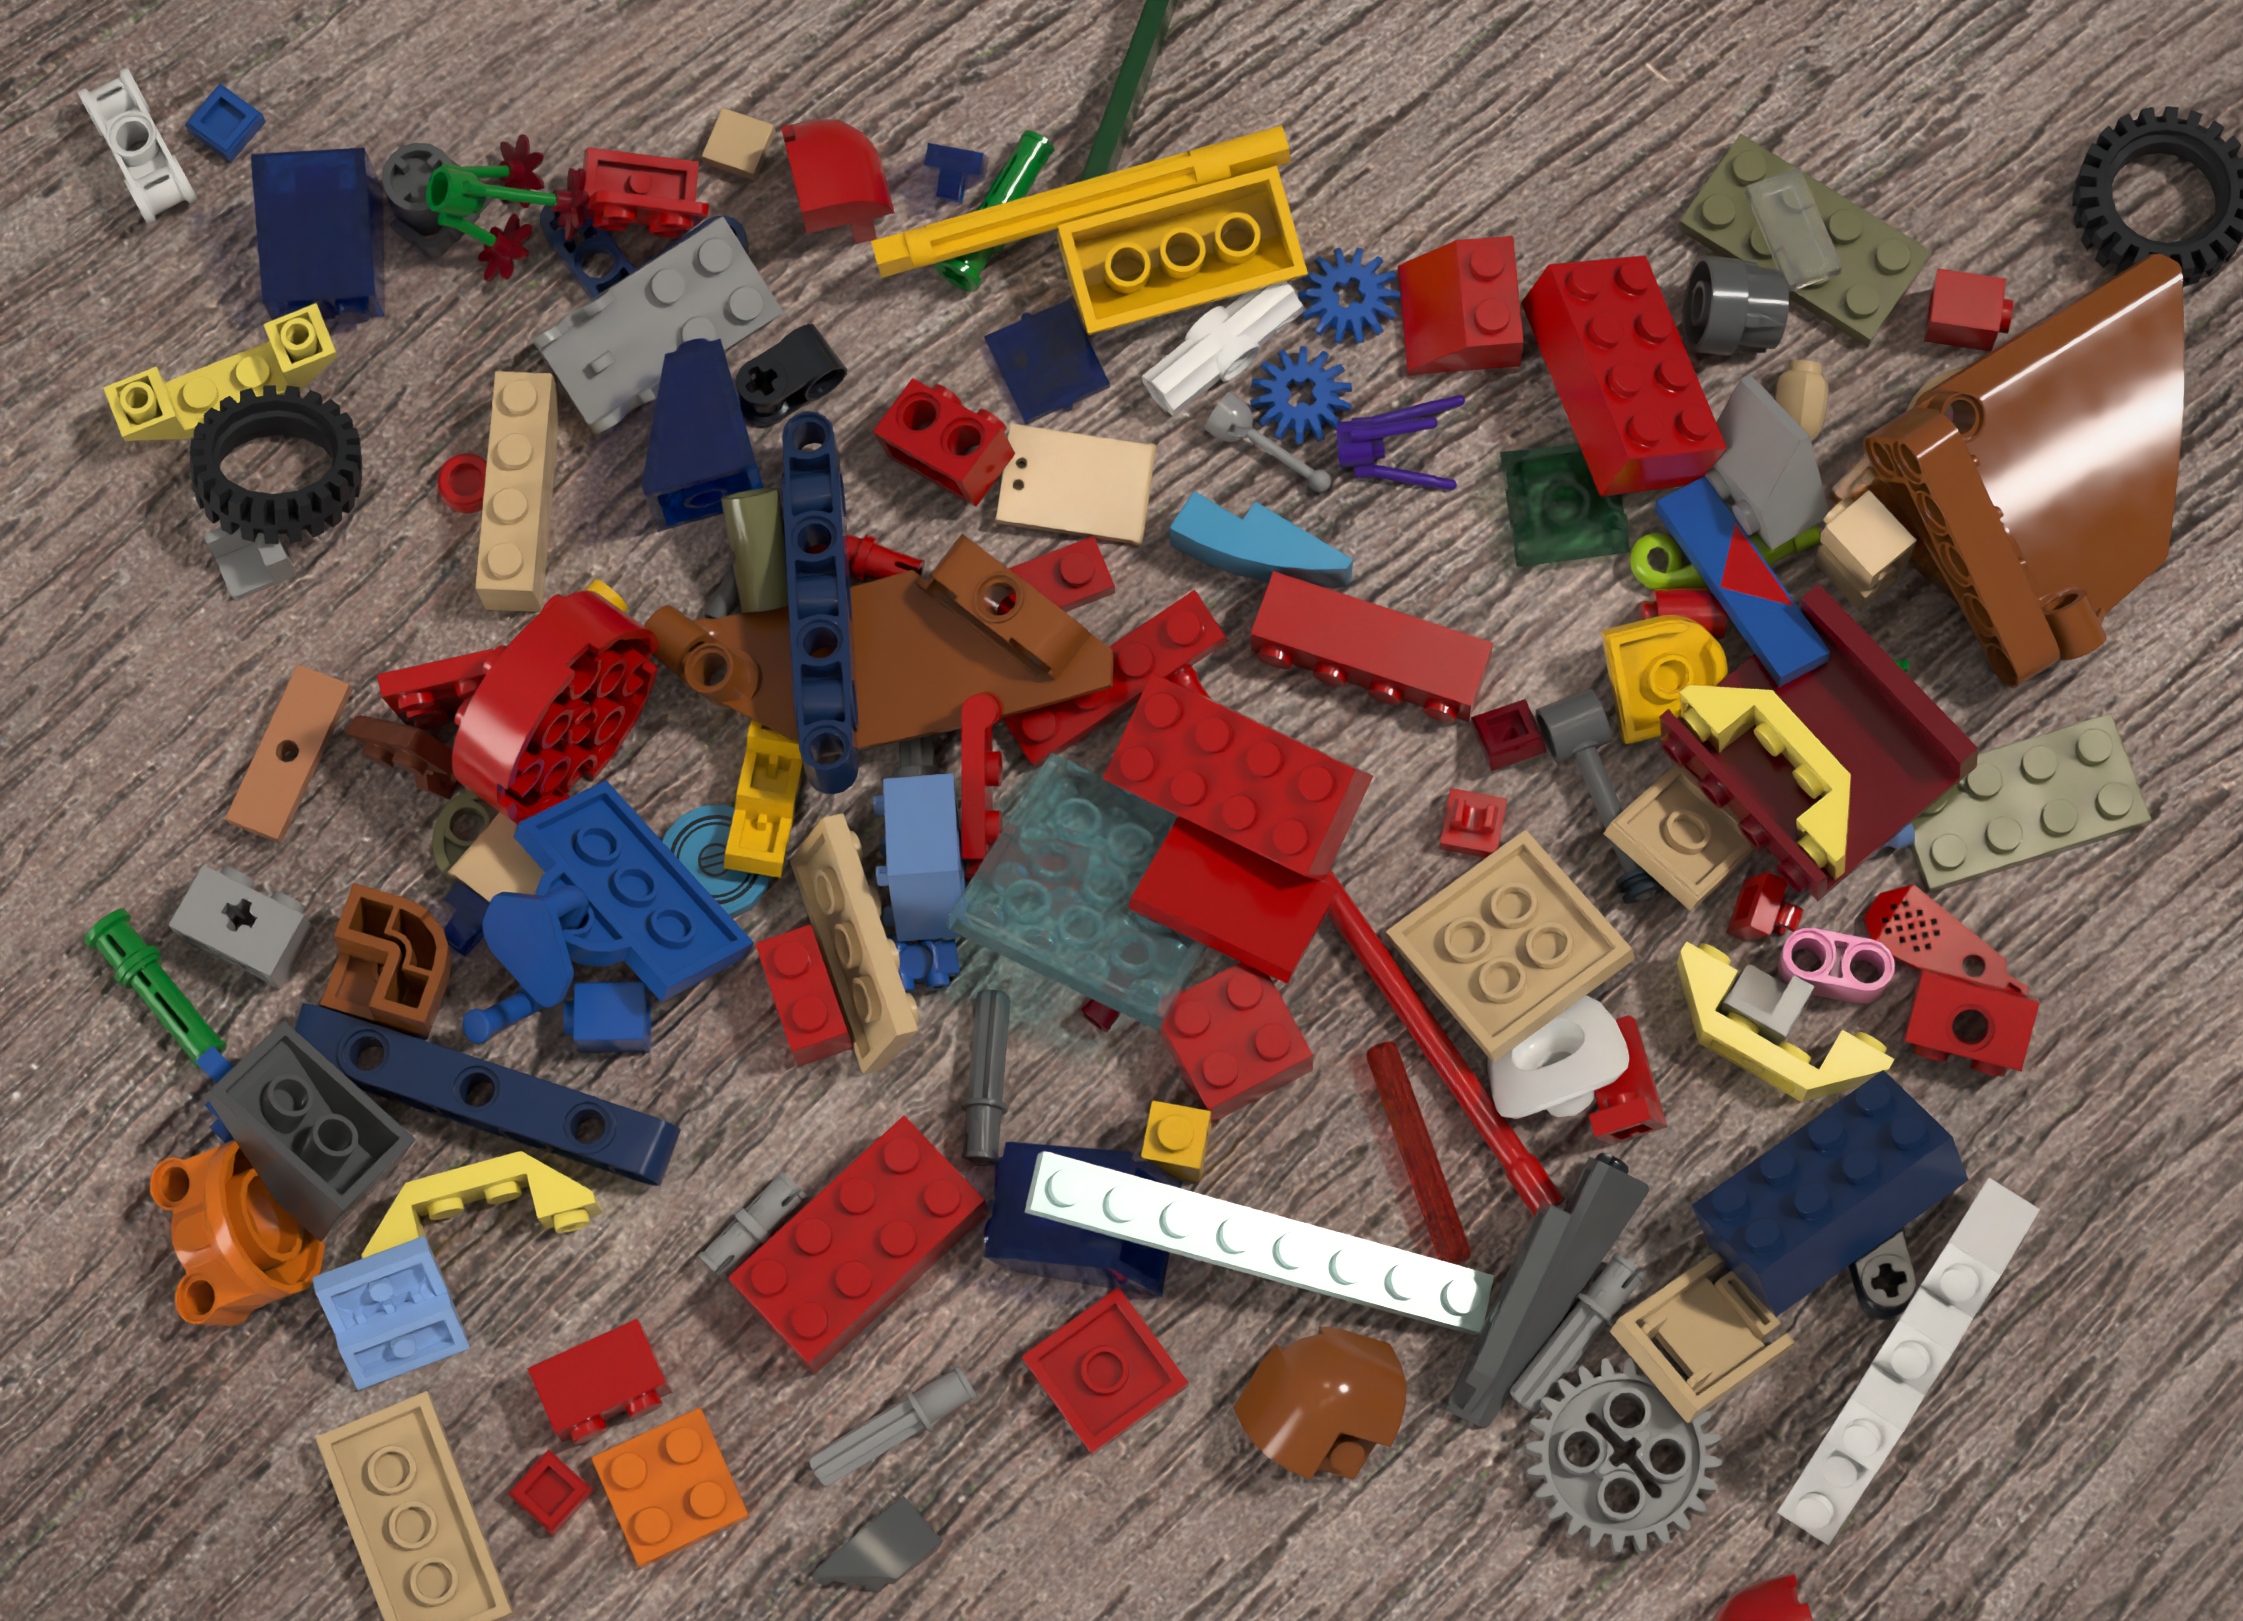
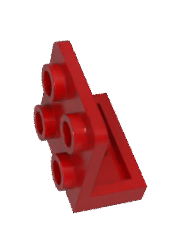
[581,147,709,238]

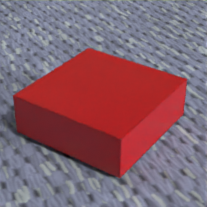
[508,1449,594,1536]

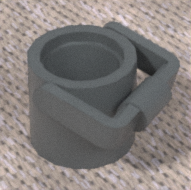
[382,143,491,258]

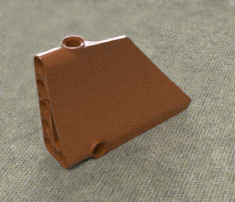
[1863,254,2184,688]

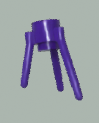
[1337,395,1465,490]

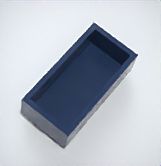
[1692,1070,1969,1317]

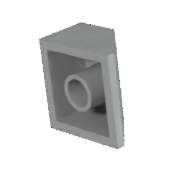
[1705,374,1829,550]

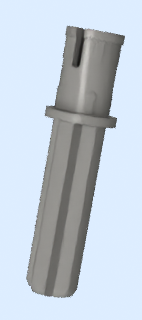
[1510,1253,1646,1413]
[809,1364,978,1486]

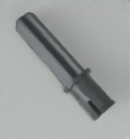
[961,990,1011,1166]

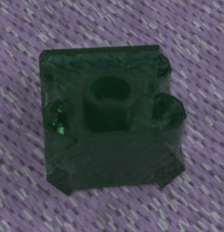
[1500,441,1630,567]

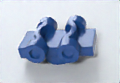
[886,933,960,994]

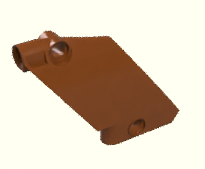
[644,534,1113,757]

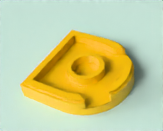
[1601,615,1728,745]

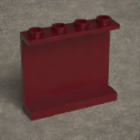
[1659,583,1978,901]

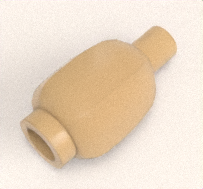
[1774,360,1829,441]

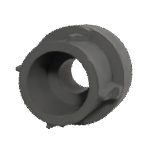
[1682,255,1789,356]

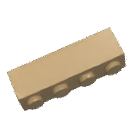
[475,371,561,612]

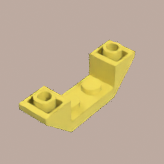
[103,303,338,441]
[1679,685,1851,880]
[1676,941,1894,1102]
[361,1151,603,1259]

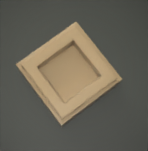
[702,108,776,181]

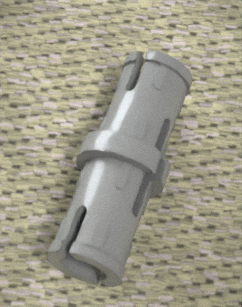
[698,1171,808,1282]

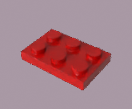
[377,648,494,730]

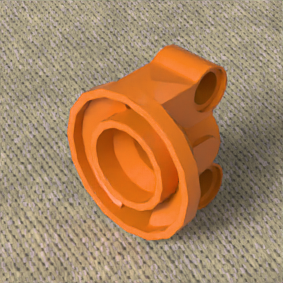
[150,1139,325,1326]

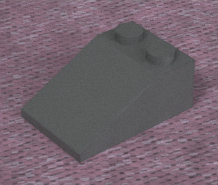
[206,1020,416,1242]

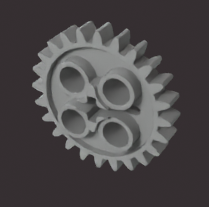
[1525,1357,1722,1556]

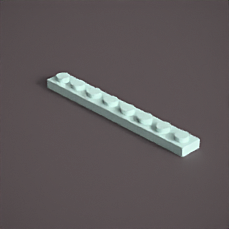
[1025,1151,1494,1336]

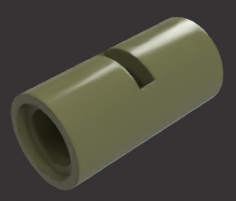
[721,488,789,612]

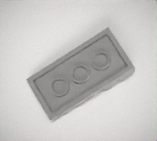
[531,216,784,434]

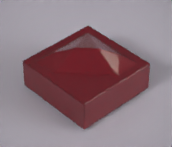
[1471,699,1546,771]

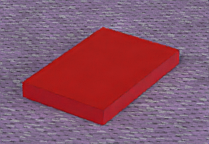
[1128,816,1338,984]

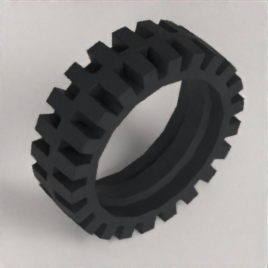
[190,385,362,544]

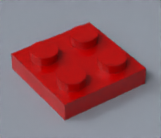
[1021,1287,1189,1456]

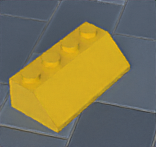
[1057,166,1308,336]

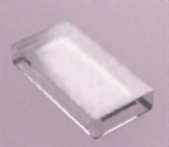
[1745,167,1842,292]

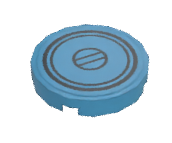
[662,804,773,919]

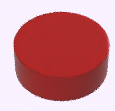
[437,453,487,514]

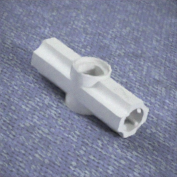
[1142,282,1303,417]

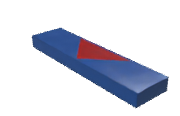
[1655,476,1830,687]

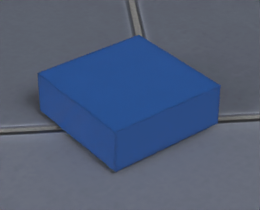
[185,83,266,163]

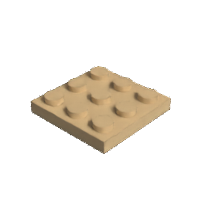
[1386,829,1635,1063]

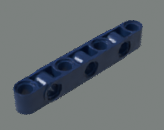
[782,411,859,794]
[293,1003,681,1186]

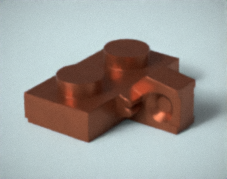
[346,715,459,800]

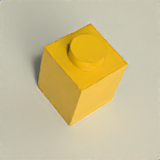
[1141,1100,1212,1183]

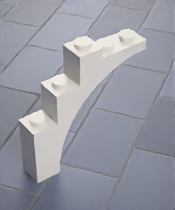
[1777,1177,2040,1546]

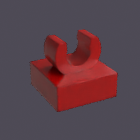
[1439,788,1508,858]
[1726,872,1804,942]

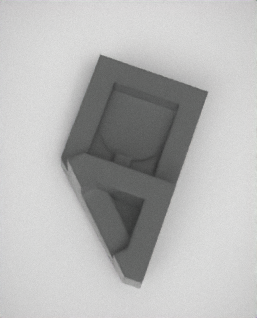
[812,1496,943,1592]

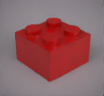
[1152,962,1313,1124]

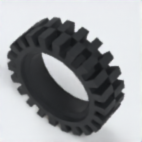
[2072,106,2243,286]

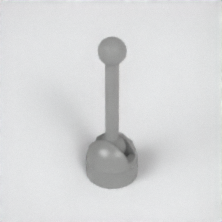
[1204,391,1331,492]

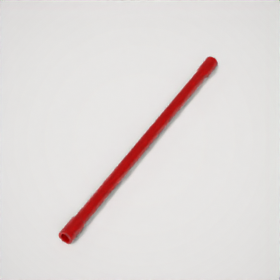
[1172,666,1565,1217]

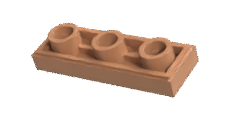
[225,664,353,844]

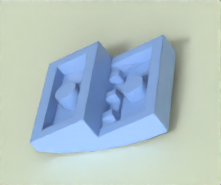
[312,1235,470,1390]

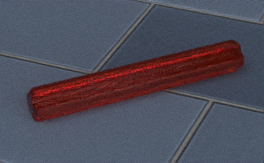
[1366,1041,1471,1265]

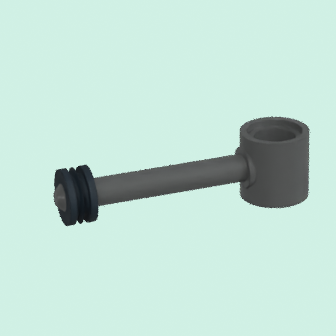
[1536,688,1665,904]

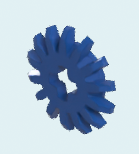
[1298,248,1400,344]
[1250,346,1352,445]

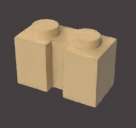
[1814,490,1917,612]

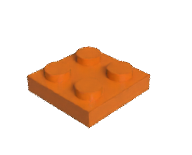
[591,1407,751,1569]

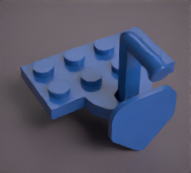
[462,780,754,1044]

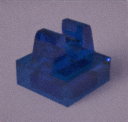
[924,143,989,204]
[443,881,489,957]

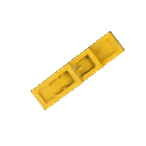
[723,719,804,878]

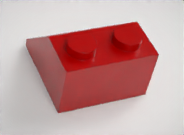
[1398,236,1524,375]

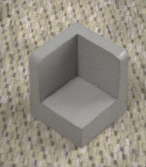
[204,527,297,600]
[1719,965,1815,1046]

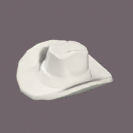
[1487,995,1630,1119]

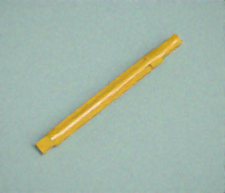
[871,125,1291,278]

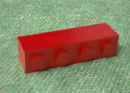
[1251,571,1493,723]

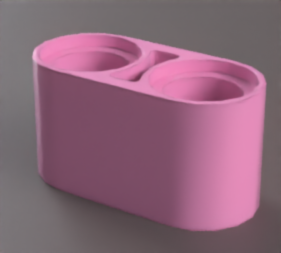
[1778,928,1895,1004]

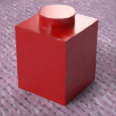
[1924,268,2013,352]

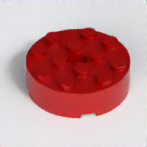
[452,590,660,824]

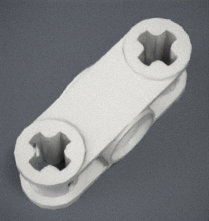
[77,67,198,225]

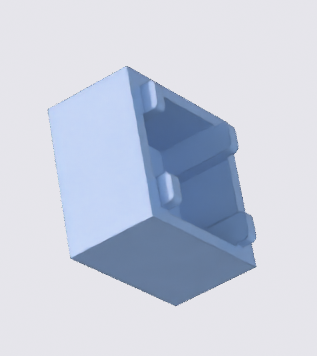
[873,773,968,942]

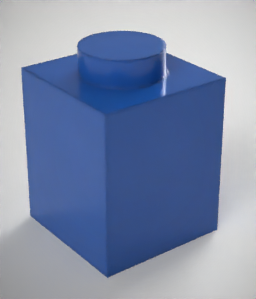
[564,982,652,1053]

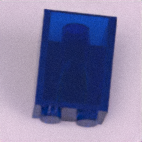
[251,148,385,324]
[642,338,763,532]
[984,1142,1182,1297]

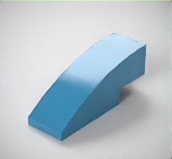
[1169,491,1353,587]

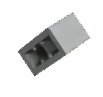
[168,865,315,990]

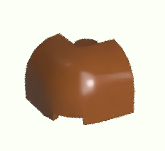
[320,883,452,1040]
[1233,1326,1406,1480]

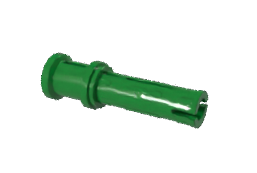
[934,130,1055,292]
[84,908,227,1069]

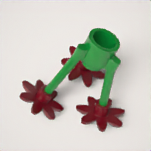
[426,134,589,282]

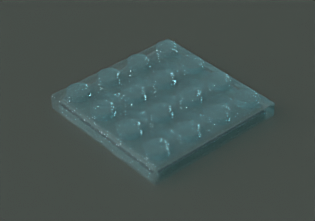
[946,752,1208,1031]

